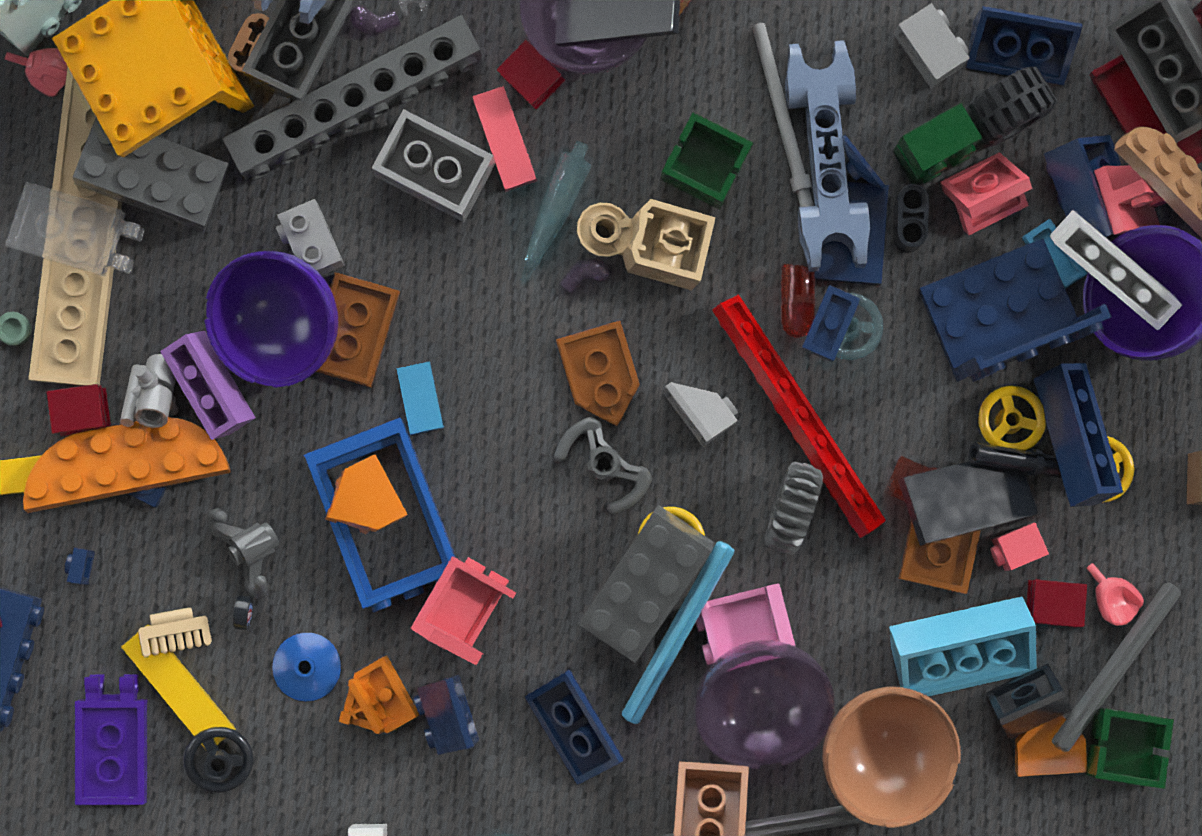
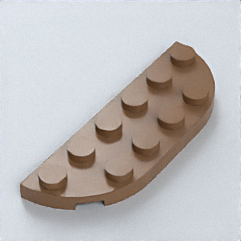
[1114,127,1202,238]

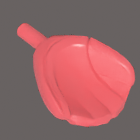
[4,48,67,97]
[1087,563,1144,626]

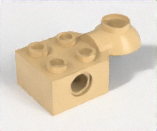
[577,199,716,290]

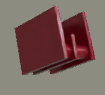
[496,40,566,110]
[47,384,111,437]
[1026,579,1087,627]

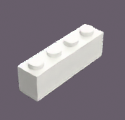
[1050,210,1182,330]

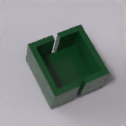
[893,103,982,185]
[660,112,753,210]
[1086,707,1174,789]

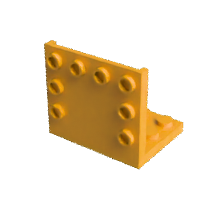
[52,0,255,157]

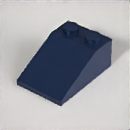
[414,674,479,755]

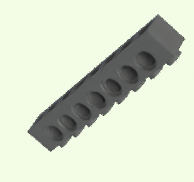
[222,15,482,180]

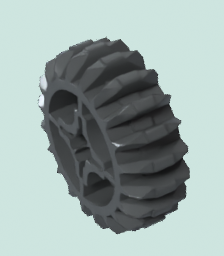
[765,462,823,555]

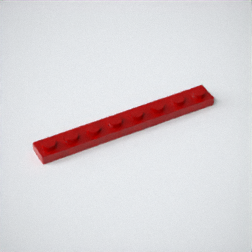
[712,294,886,538]

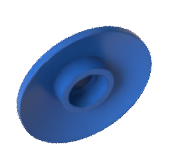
[273,633,341,701]

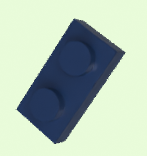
[801,285,861,362]

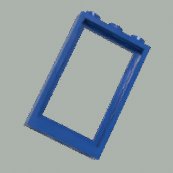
[304,418,456,613]

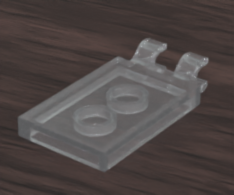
[5,182,145,277]

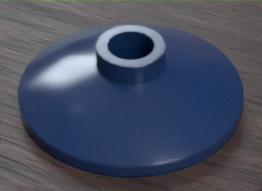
[842,134,887,189]

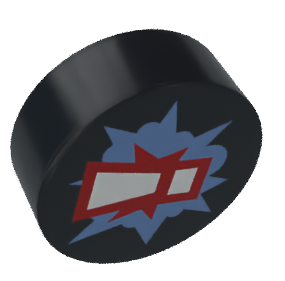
[233,595,254,631]

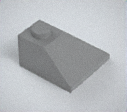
[663,382,738,447]

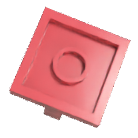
[940,152,1032,235]
[1094,165,1166,235]

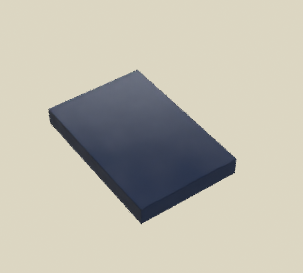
[813,181,889,286]

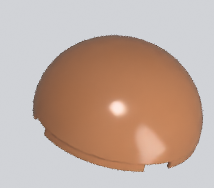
[823,687,961,827]

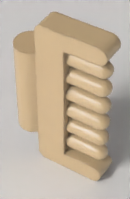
[138,607,212,658]

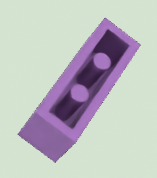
[160,331,256,440]

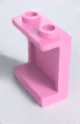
[696,583,797,671]

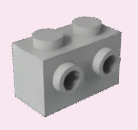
[894,3,969,88]
[276,199,345,276]

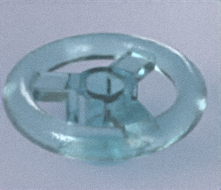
[836,293,883,360]

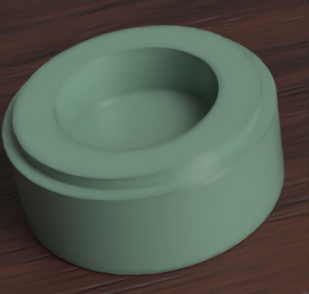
[0,312,32,346]

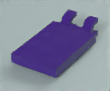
[75,674,147,805]

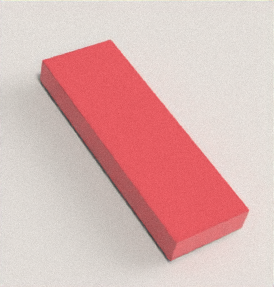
[472,86,537,192]

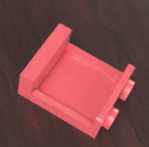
[411,556,516,665]

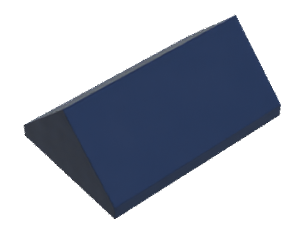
[966,6,1083,85]
[524,669,624,785]

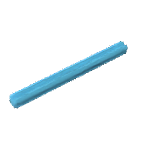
[622,541,734,724]

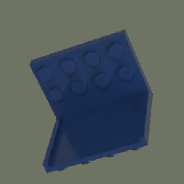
[918,238,1111,383]

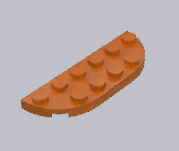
[23,417,231,513]

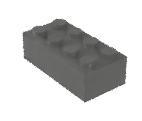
[1107,0,1202,143]
[73,117,228,232]
[578,505,715,663]

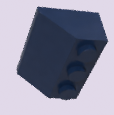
[1044,135,1122,240]

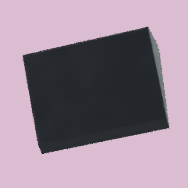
[986,663,1072,740]

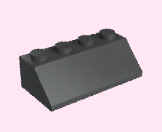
[242,0,355,101]

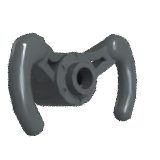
[554,417,652,515]
[207,508,279,600]

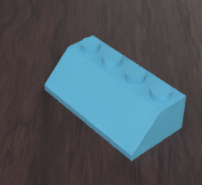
[889,596,1037,697]

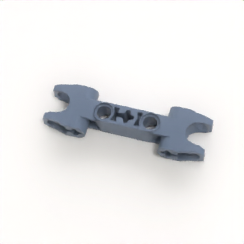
[784,41,870,272]

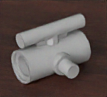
[120,354,179,428]

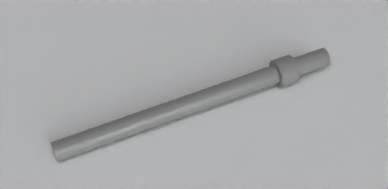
[752,23,814,207]

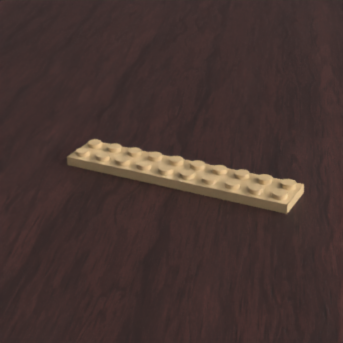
[29,66,122,386]

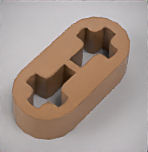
[228,13,269,76]

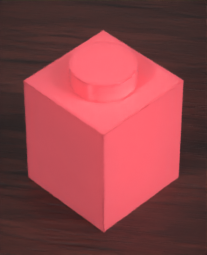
[990,523,1049,571]

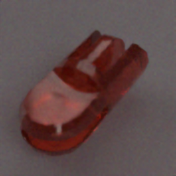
[781,264,815,338]

